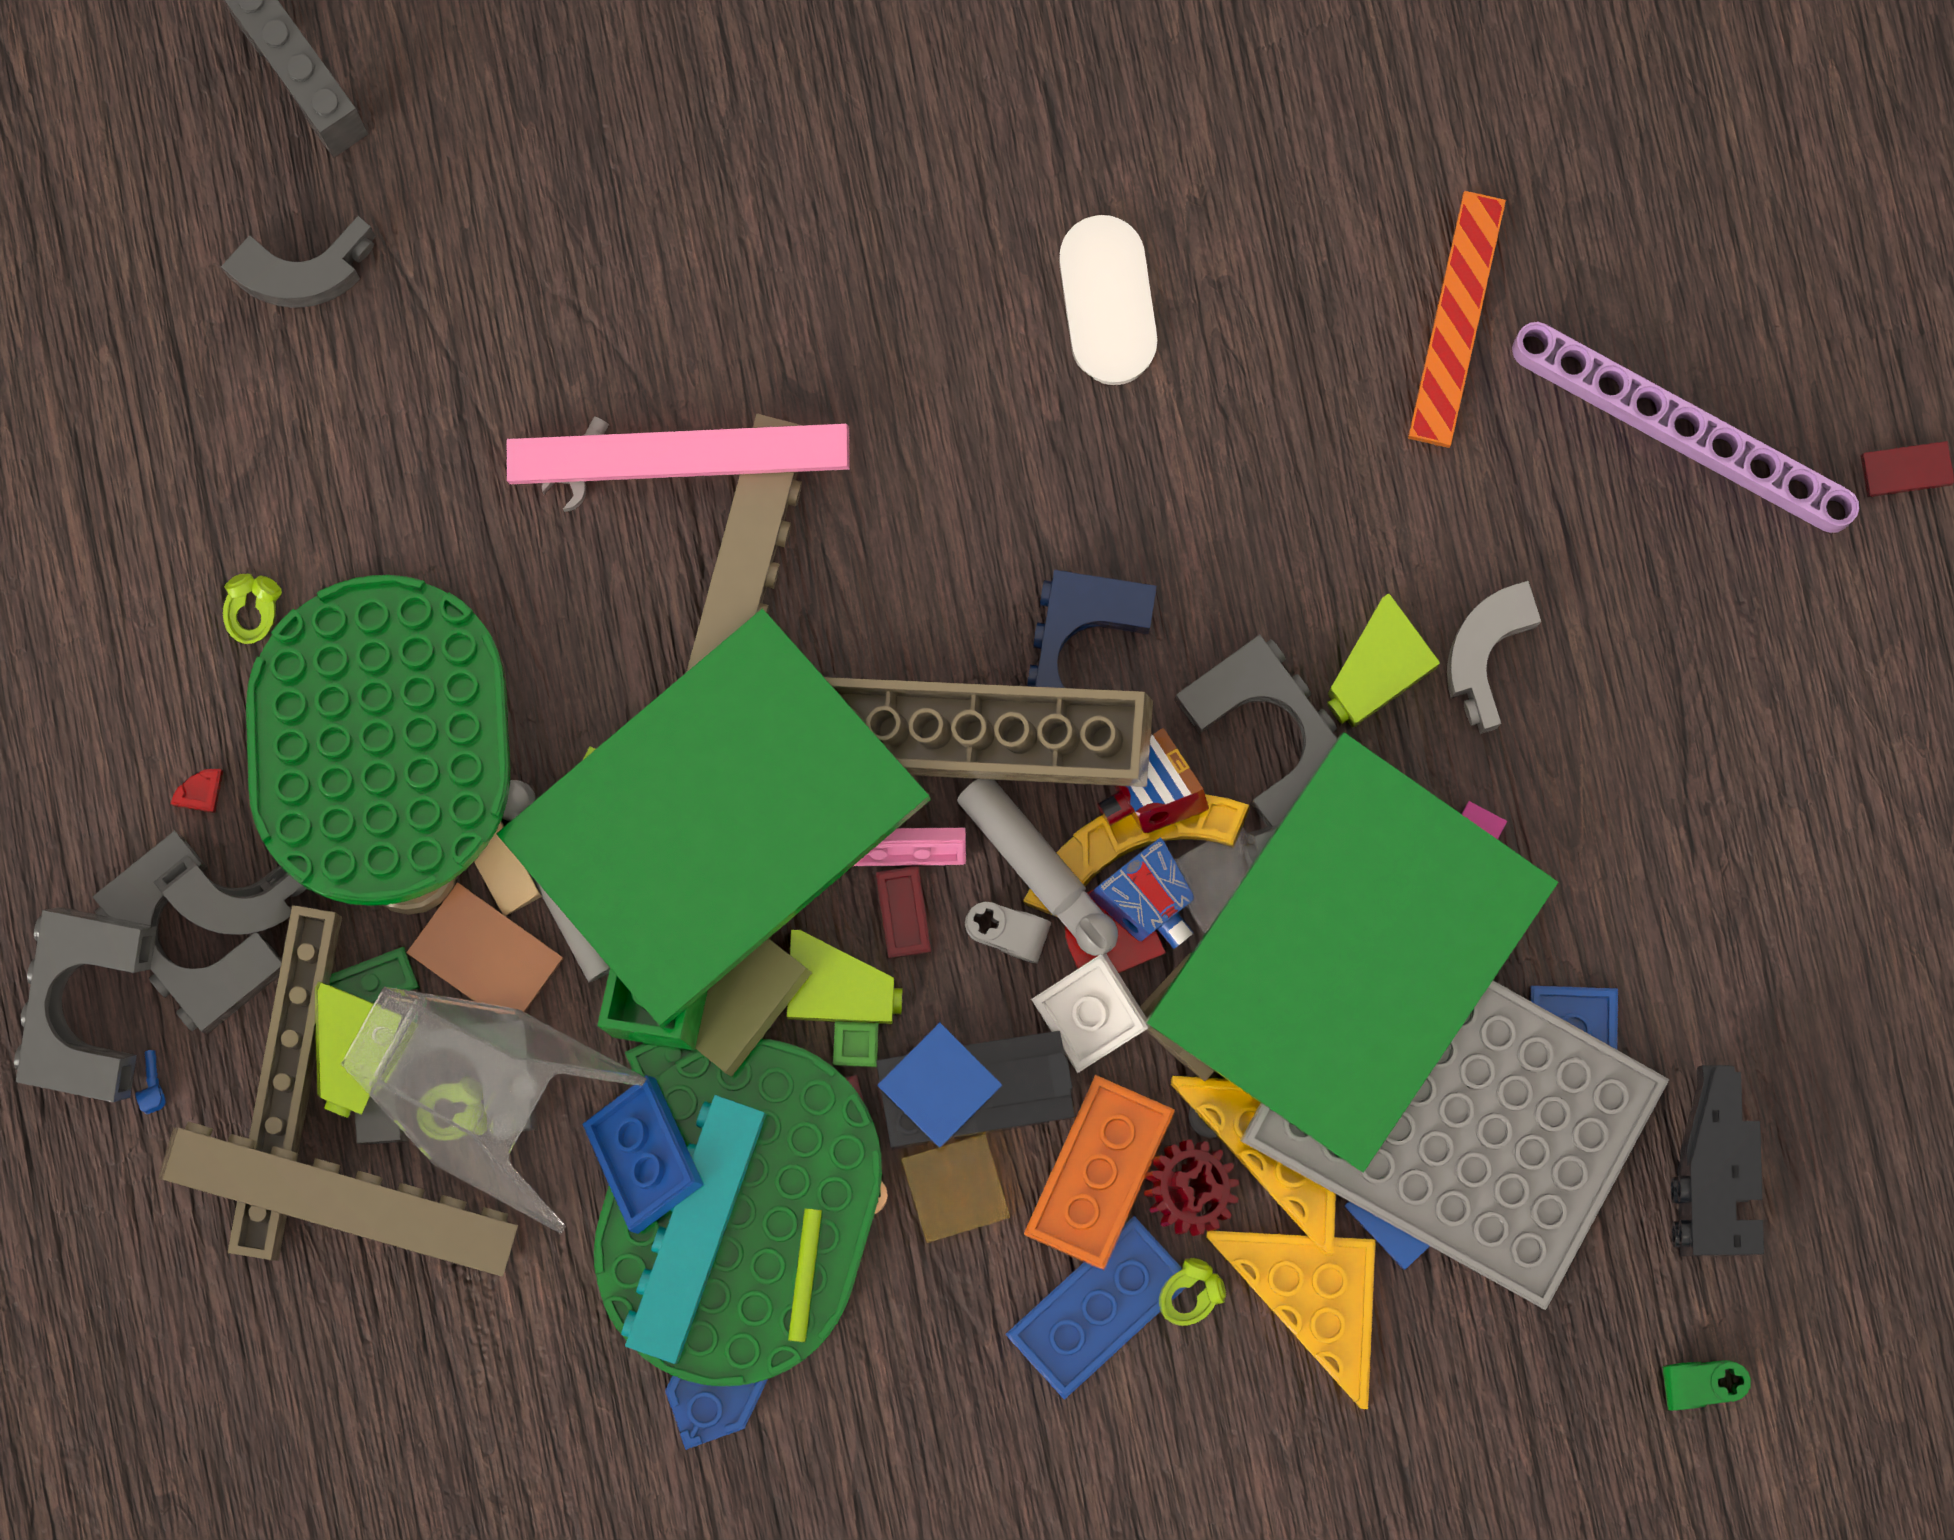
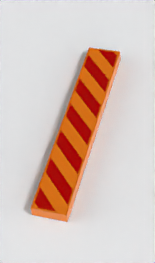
[1408,191,1506,448]

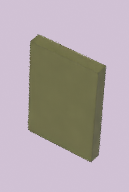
[696,938,812,1077]

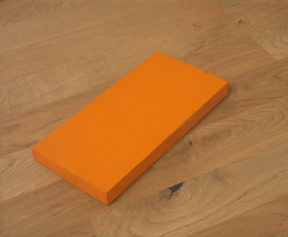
[1024,1075,1176,1271]

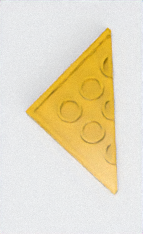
[1171,1076,1336,1255]
[1206,1231,1375,1409]

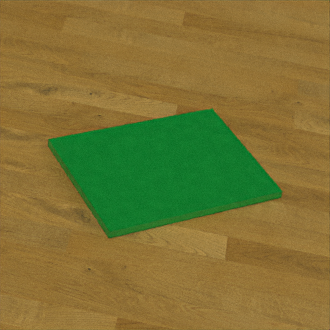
[496,608,931,1029]
[1145,733,1558,1173]

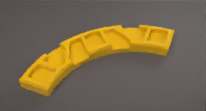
[1023,794,1250,917]

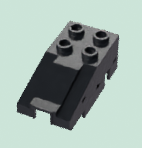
[876,1031,1075,1150]
[1671,1065,1764,1256]

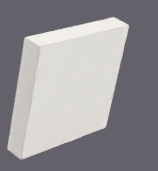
[1031,954,1150,1073]

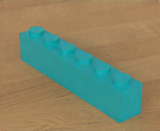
[621,1095,767,1364]

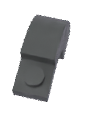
[221,216,376,308]
[153,854,307,934]

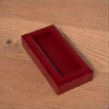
[1861,441,1954,497]
[875,866,931,959]

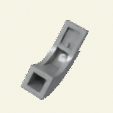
[1447,581,1541,734]

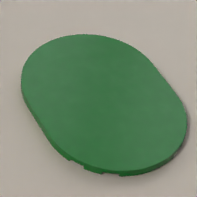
[246,575,510,906]
[594,1039,882,1386]

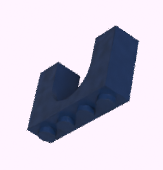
[1027,570,1157,688]

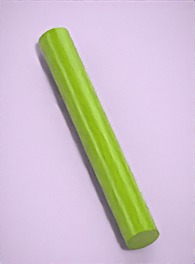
[788,1208,822,1342]

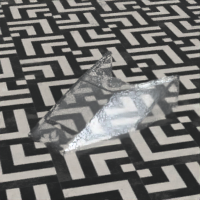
[341,986,647,1234]

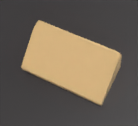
[474,821,542,916]

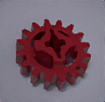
[1144,1139,1239,1236]

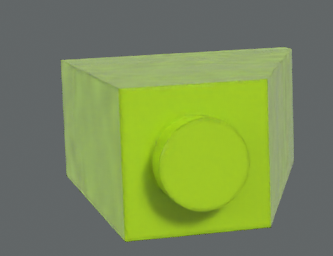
[1327,594,1440,728]
[787,930,903,1024]
[315,981,403,1118]

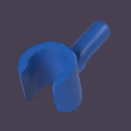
[135,1050,166,1115]

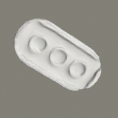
[1059,215,1157,385]

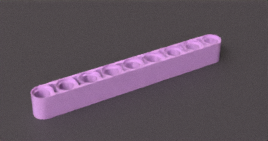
[1512,322,1859,533]

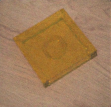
[902,1134,1010,1243]

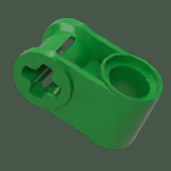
[1662,1360,1751,1411]

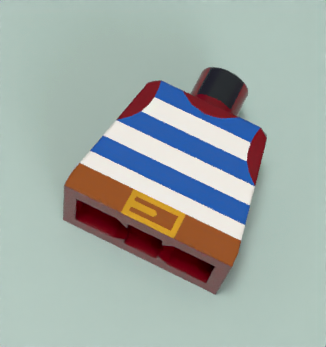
[1097,728,1209,833]

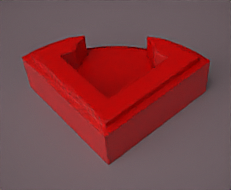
[171,769,224,813]

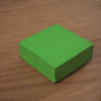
[833,1021,879,1067]

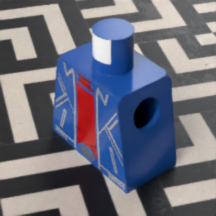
[1089,837,1194,949]

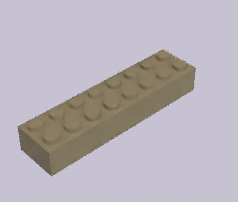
[824,677,1153,787]

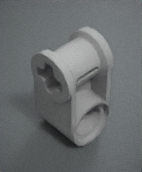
[965,902,1051,964]

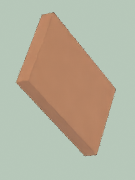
[406,882,564,1022]

